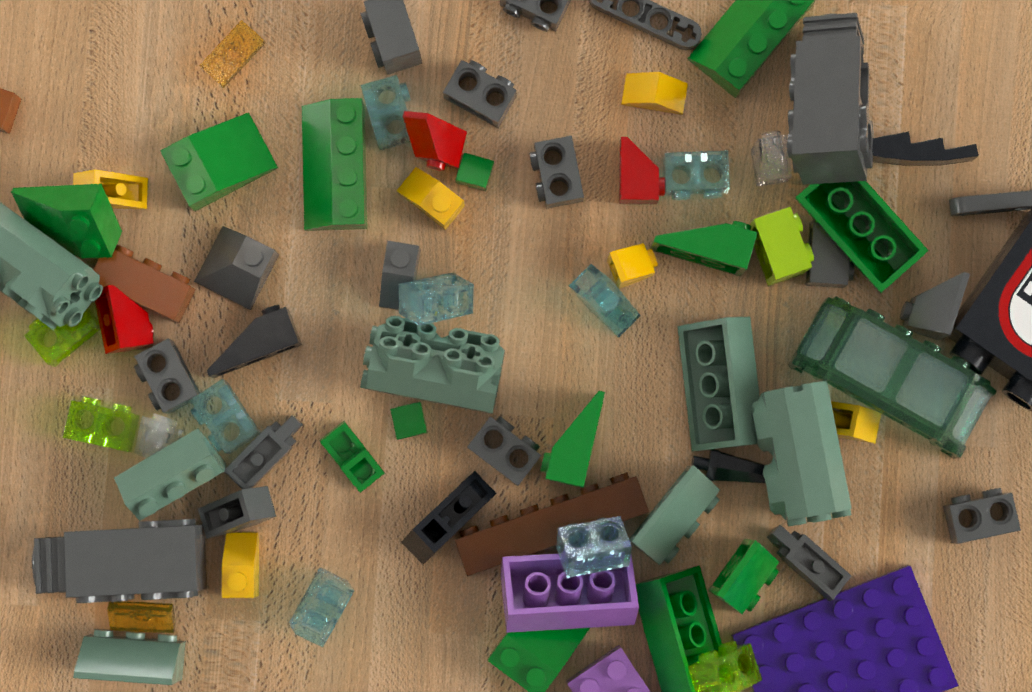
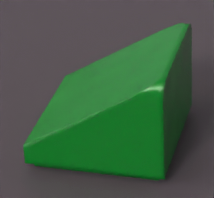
[455,153,494,191]
[390,402,428,440]

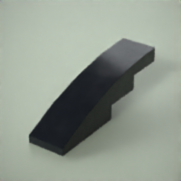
[872,131,979,166]

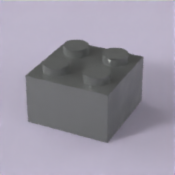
[360,0,423,75]

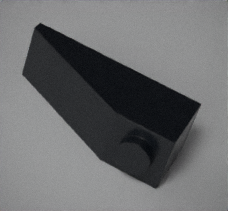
[207,305,302,378]
[401,471,497,565]

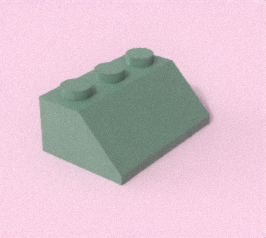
[114,428,227,521]
[629,465,720,565]
[73,629,186,685]

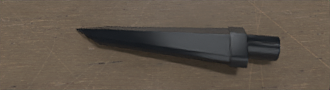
[691,449,766,483]

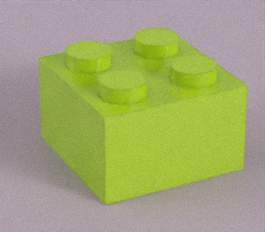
[749,207,814,287]

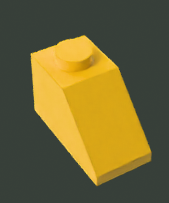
[396,167,465,230]
[73,169,148,209]
[607,243,658,289]
[831,401,882,444]
[222,532,259,598]

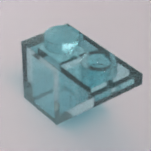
[569,264,641,338]

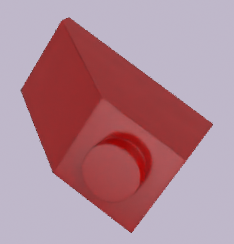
[403,111,467,171]
[619,137,665,204]
[95,285,154,354]

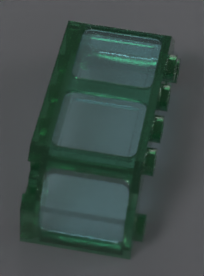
[788,296,997,459]

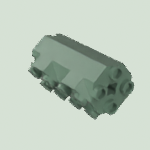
[0,202,103,330]
[360,316,505,414]
[751,381,852,527]

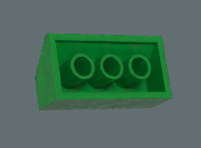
[687,0,816,98]
[302,98,367,231]
[795,181,929,293]
[636,565,735,692]

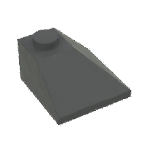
[194,226,279,310]
[900,272,970,340]

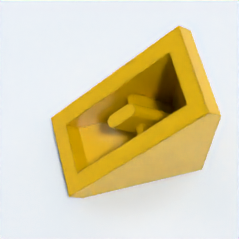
[621,72,688,115]

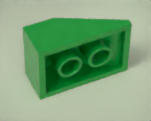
[160,112,278,212]
[11,184,122,258]
[650,221,758,276]
[540,391,605,488]
[708,539,779,614]
[487,628,590,692]

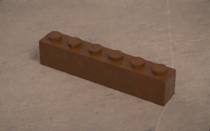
[455,472,649,577]

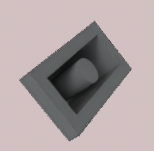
[805,219,854,288]
[379,241,421,312]
[198,486,276,539]

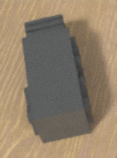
[787,13,874,185]
[32,519,207,603]

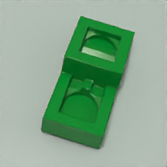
[319,421,385,493]

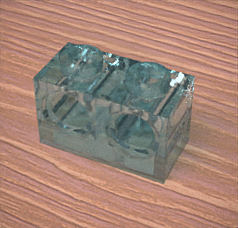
[360,75,411,151]
[663,150,730,200]
[399,273,474,326]
[190,379,261,454]
[556,516,632,578]
[289,567,354,647]

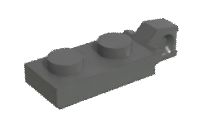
[224,415,303,489]
[767,525,851,602]

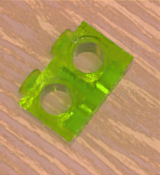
[24,308,100,367]
[63,396,140,452]
[688,641,762,692]

